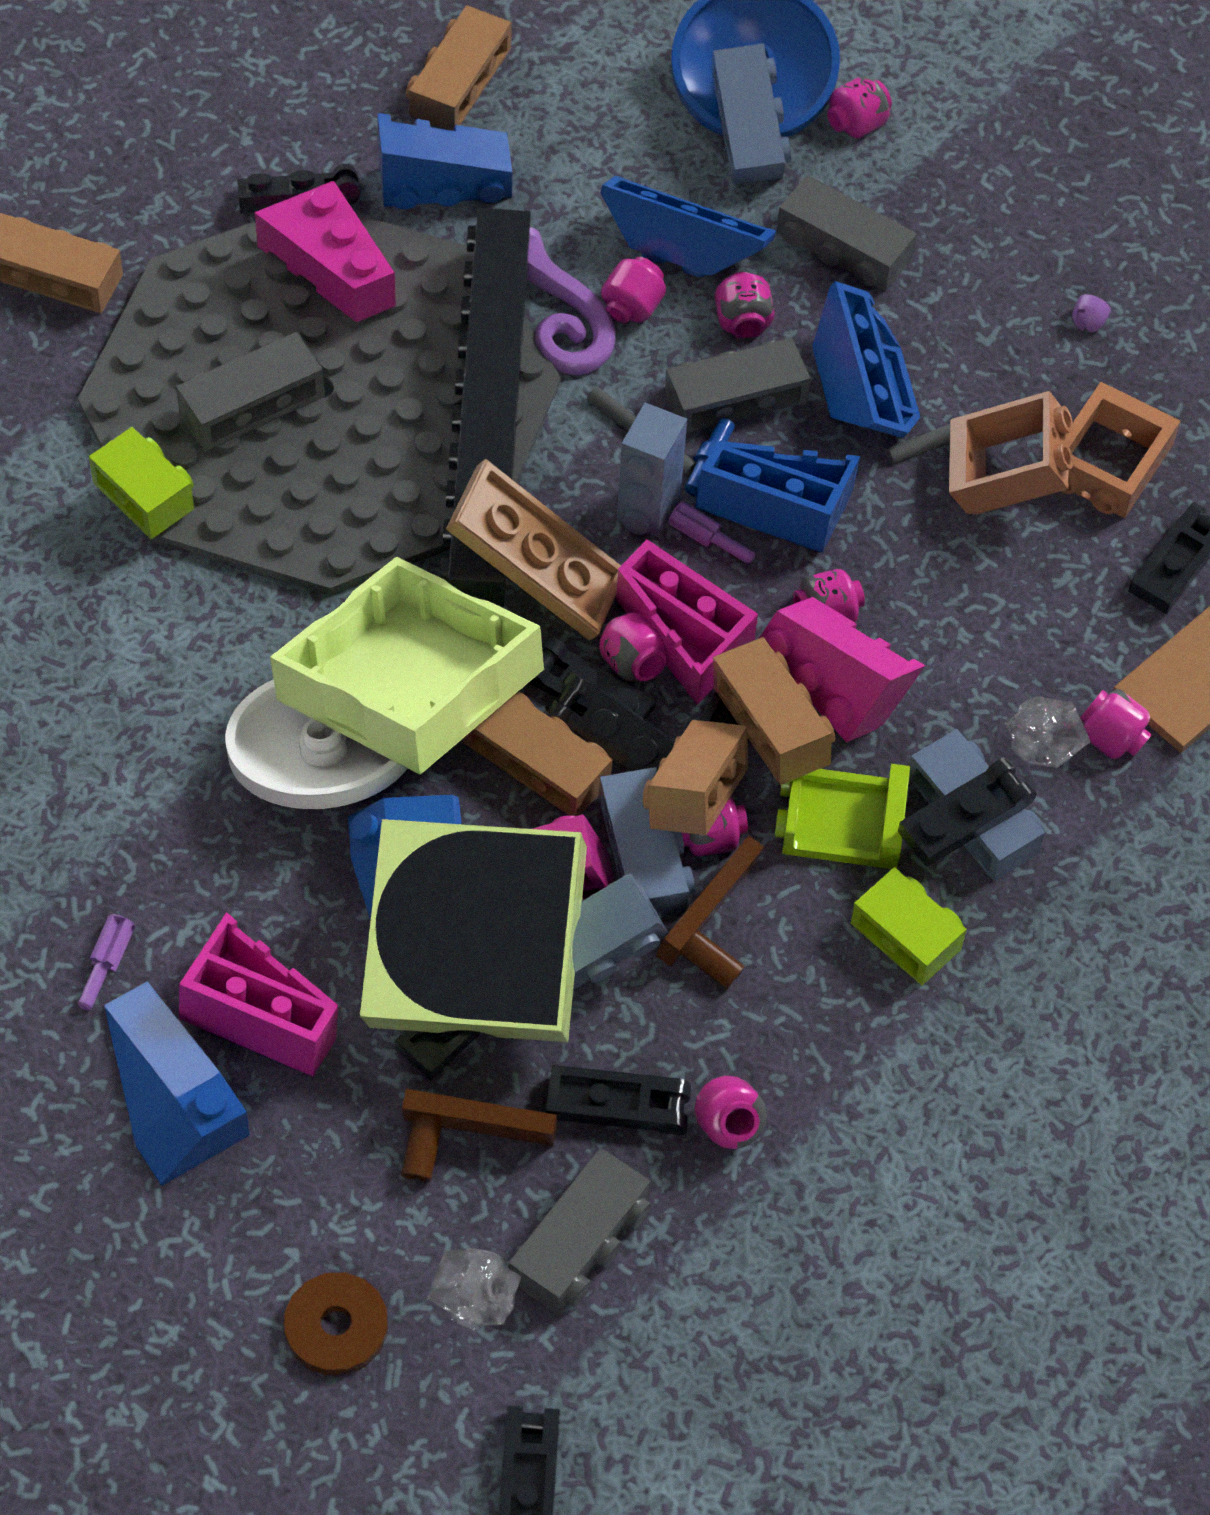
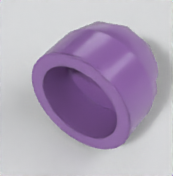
[1072,294,1111,332]

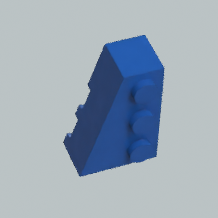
[377,113,512,209]
[695,441,860,553]

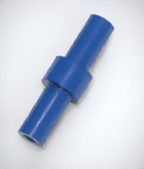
[684,418,735,497]

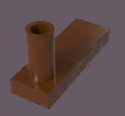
[656,836,764,990]
[401,1089,557,1182]

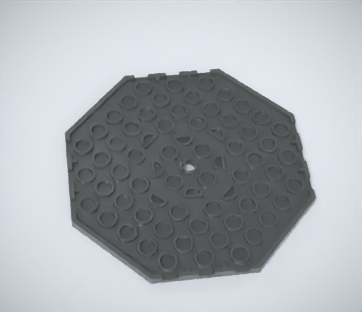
[78,214,561,596]

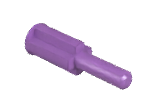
[669,501,755,564]
[78,914,135,1011]

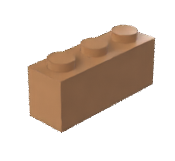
[406,5,511,131]
[0,213,123,314]
[713,637,835,785]
[463,692,612,816]
[643,720,748,835]

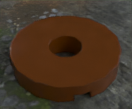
[284,1272,388,1375]

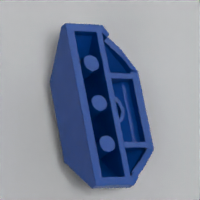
[600,175,776,277]
[812,281,921,438]

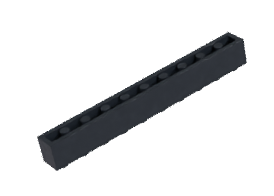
[439,208,531,607]

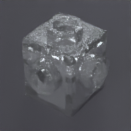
[1005,696,1091,768]
[427,1248,521,1330]

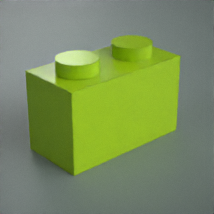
[89,427,194,539]
[850,867,967,986]

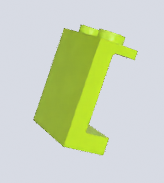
[775,764,910,869]

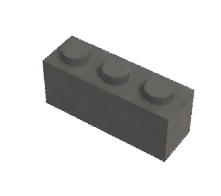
[776,175,917,291]
[176,332,325,451]
[664,338,811,433]
[508,1147,652,1315]

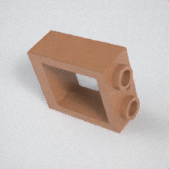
[1060,382,1180,518]
[949,391,1073,514]

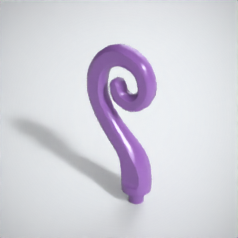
[527,228,616,375]

